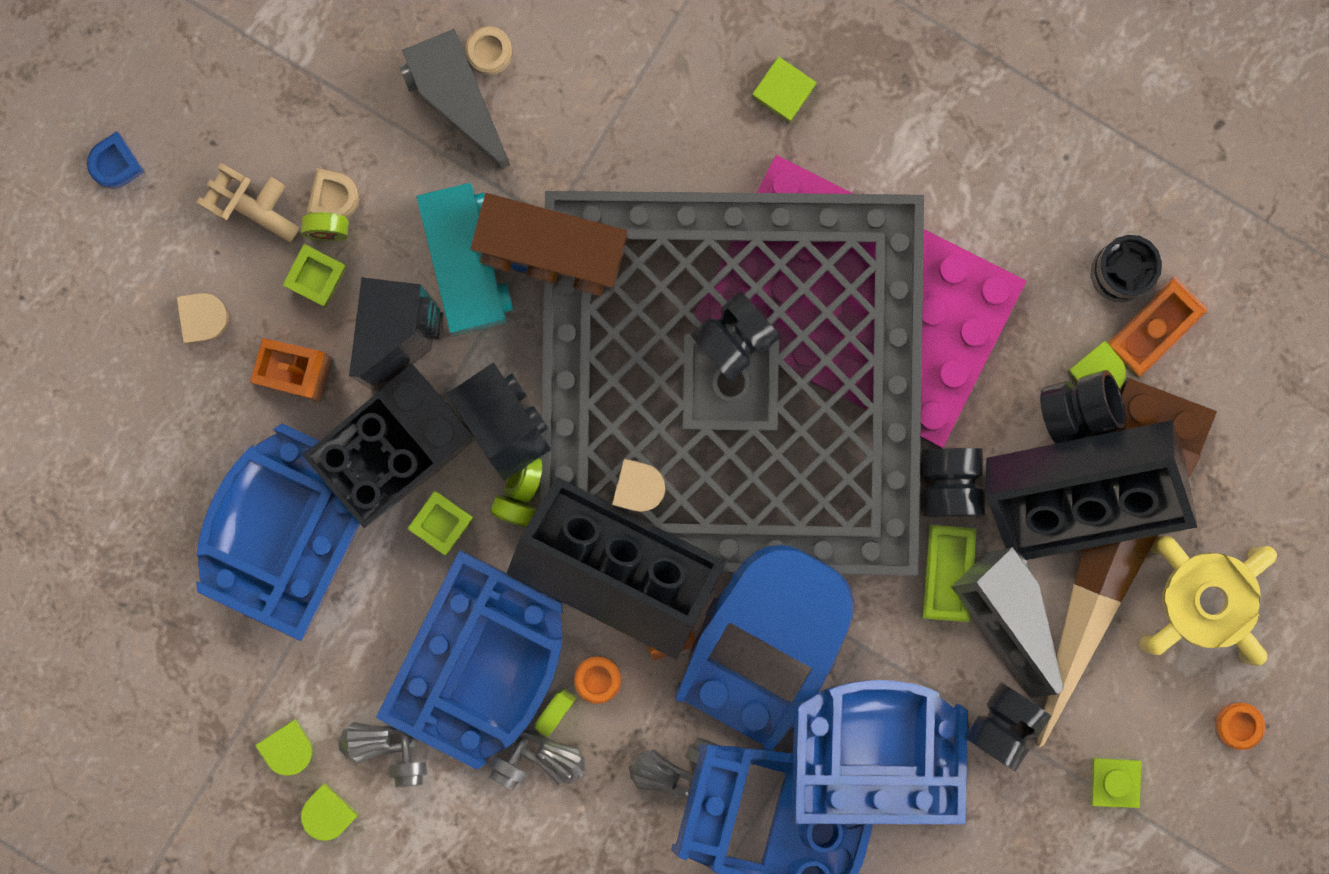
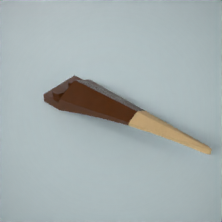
[1036,377,1217,748]

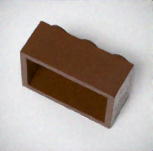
[470,193,628,297]

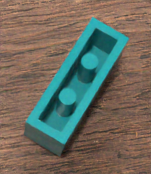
[416,182,513,337]

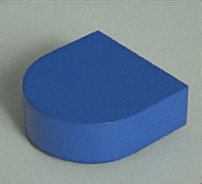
[87,131,145,189]

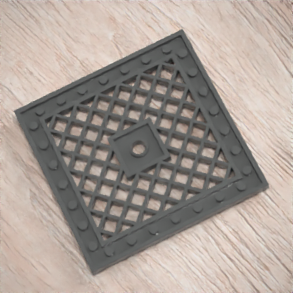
[540,191,924,576]

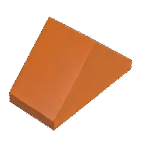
[249,338,333,403]

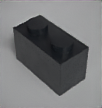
[446,362,551,481]

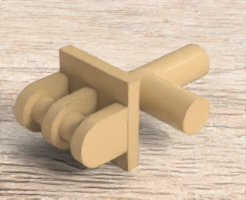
[196,162,300,243]

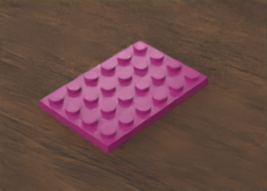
[694,155,1026,448]

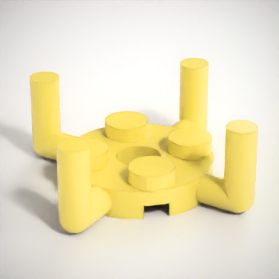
[1139,536,1277,666]

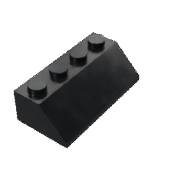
[349,277,444,391]
[985,420,1197,560]
[506,477,726,660]

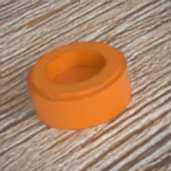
[574,656,621,704]
[1215,702,1265,750]

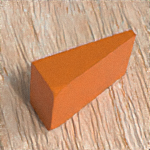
[1108,276,1208,377]

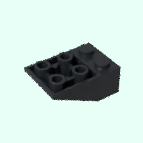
[303,363,475,528]

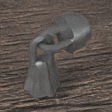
[338,722,427,787]
[489,730,585,791]
[628,737,718,800]

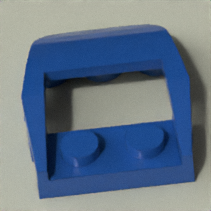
[675,545,854,750]
[671,744,873,874]

